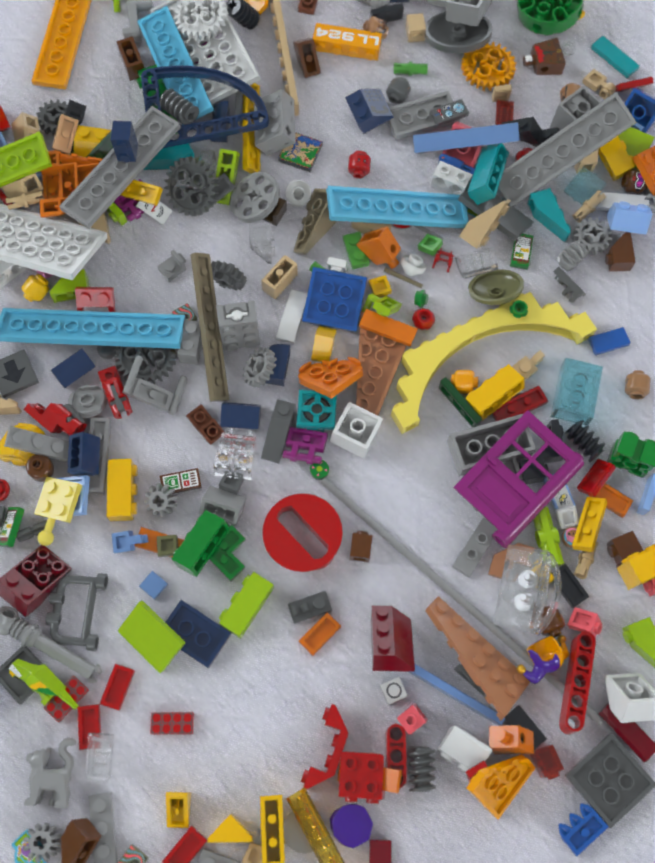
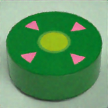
[310,460,329,480]

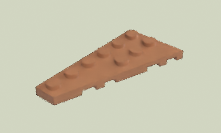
[356,312,407,416]
[425,596,530,721]

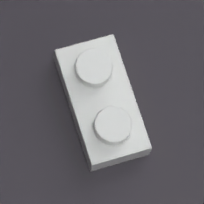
[327,257,348,273]

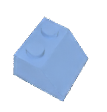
[607,201,653,235]

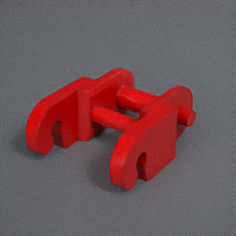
[432,248,454,273]

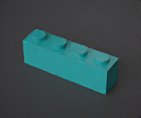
[468,143,509,205]

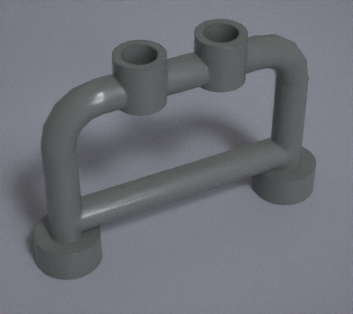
[46,573,108,651]

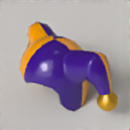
[517,635,569,684]

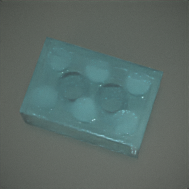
[550,358,603,426]

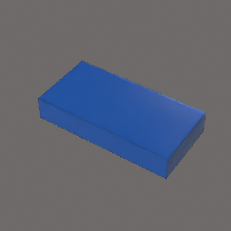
[588,327,631,356]

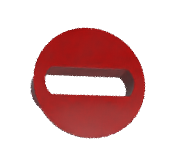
[263,493,343,572]

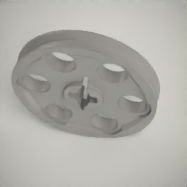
[230,172,280,223]

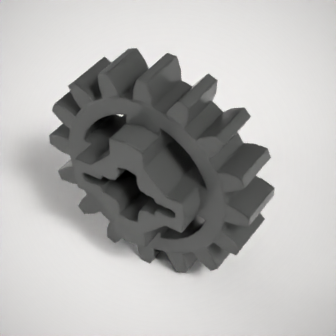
[36,99,67,136]
[211,260,247,291]

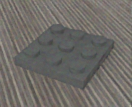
[565,733,655,828]

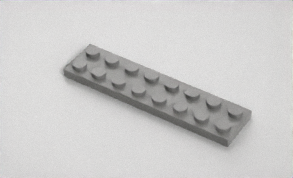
[498,92,636,207]
[59,106,181,229]

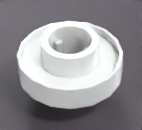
[285,179,311,207]
[400,254,427,276]

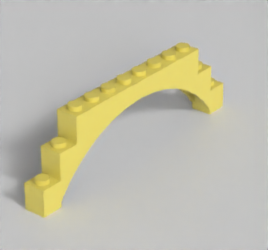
[391,292,597,434]

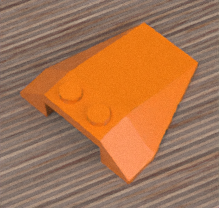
[40,150,102,218]

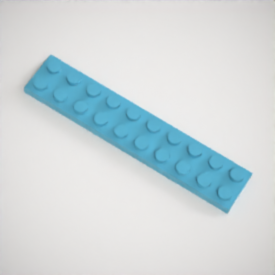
[0,308,186,349]

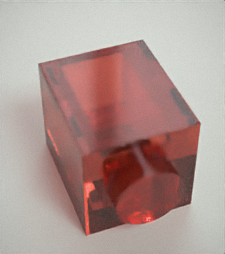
[530,744,564,780]

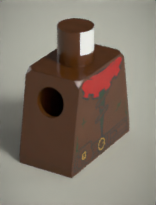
[523,38,566,75]

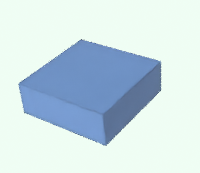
[139,571,168,600]

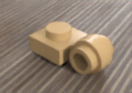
[582,69,616,99]

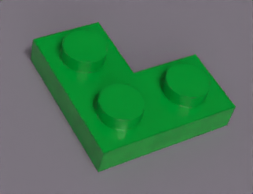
[209,525,246,581]

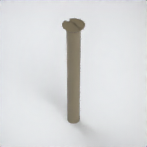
[383,267,423,288]

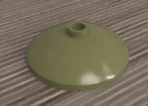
[468,269,524,305]

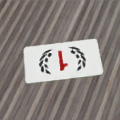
[137,201,172,224]

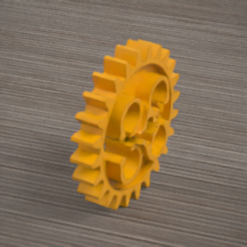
[461,42,516,91]

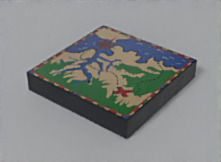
[278,132,323,172]

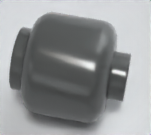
[386,77,411,104]

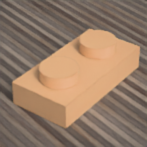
[51,114,79,154]

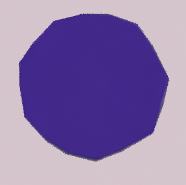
[330,804,373,849]

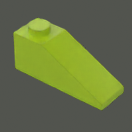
[216,149,240,205]
[622,617,655,668]

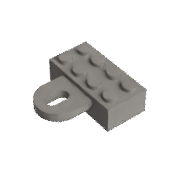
[426,0,492,27]
[447,414,536,481]

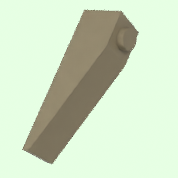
[293,188,337,255]

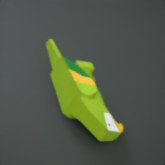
[9,659,78,710]

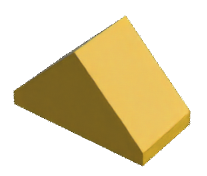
[311,326,337,362]
[165,792,191,828]
[208,814,253,843]

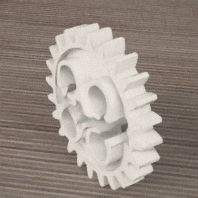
[174,0,229,41]

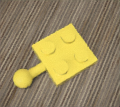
[34,477,82,546]

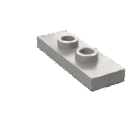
[452,517,499,578]

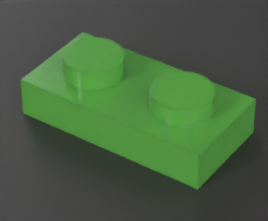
[343,232,370,270]

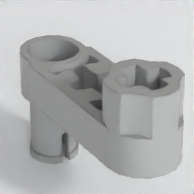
[122,0,153,43]

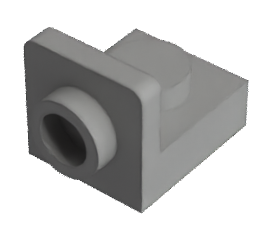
[157,249,186,282]

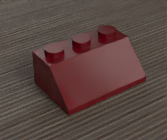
[371,605,415,672]

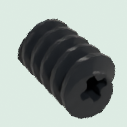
[226,0,260,30]
[564,420,605,462]

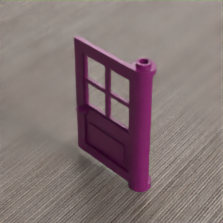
[453,410,584,548]

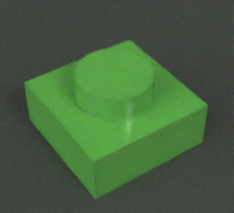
[418,233,443,256]

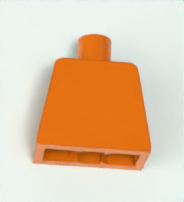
[356,226,401,269]
[489,725,534,754]

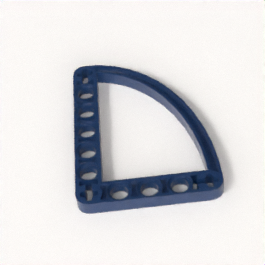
[141,66,270,149]

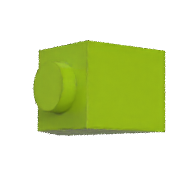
[50,269,89,303]

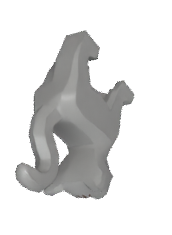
[24,738,76,808]

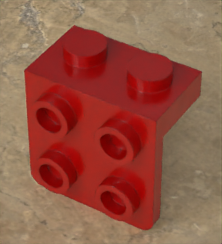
[338,752,385,804]

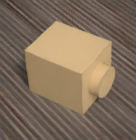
[405,13,426,42]

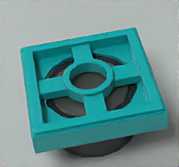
[296,390,337,432]

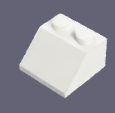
[330,402,384,459]
[605,673,655,723]
[437,726,493,773]

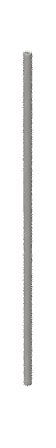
[321,477,604,725]

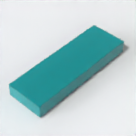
[591,36,640,79]

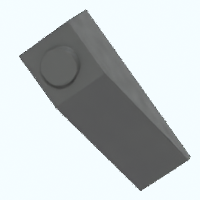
[261,399,296,464]

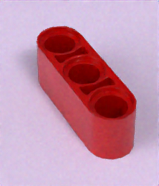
[385,724,407,788]

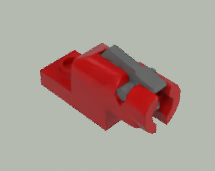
[98,365,133,419]
[23,403,87,435]

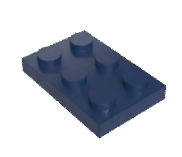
[165,600,232,669]

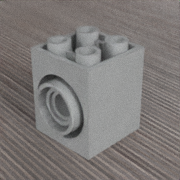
[549,85,601,130]

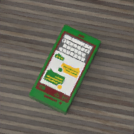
[510,234,534,270]
[0,507,25,547]

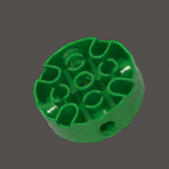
[517,0,584,36]

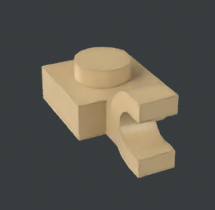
[512,350,545,382]

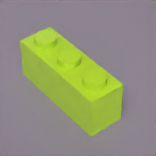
[219,571,274,639]

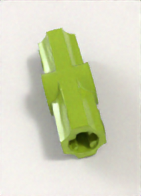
[533,507,564,568]

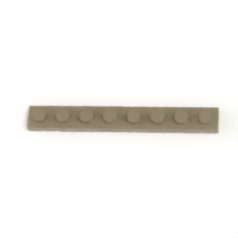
[190,252,229,402]

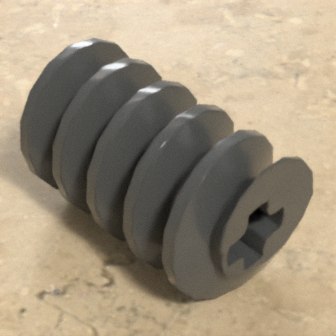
[160,89,199,125]
[408,746,436,792]

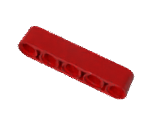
[559,631,596,735]

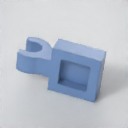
[112,531,148,553]

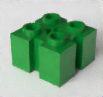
[607,431,655,478]

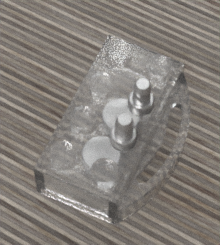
[493,544,561,635]

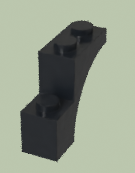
[502,117,560,147]
[518,419,566,484]

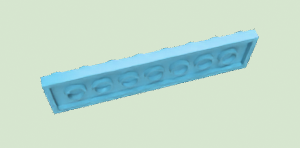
[137,6,214,125]
[326,186,469,229]

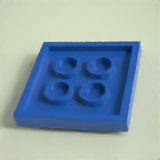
[302,267,367,332]

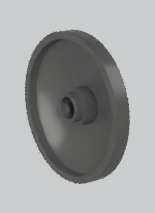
[425,12,492,53]

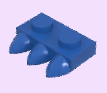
[558,803,608,856]

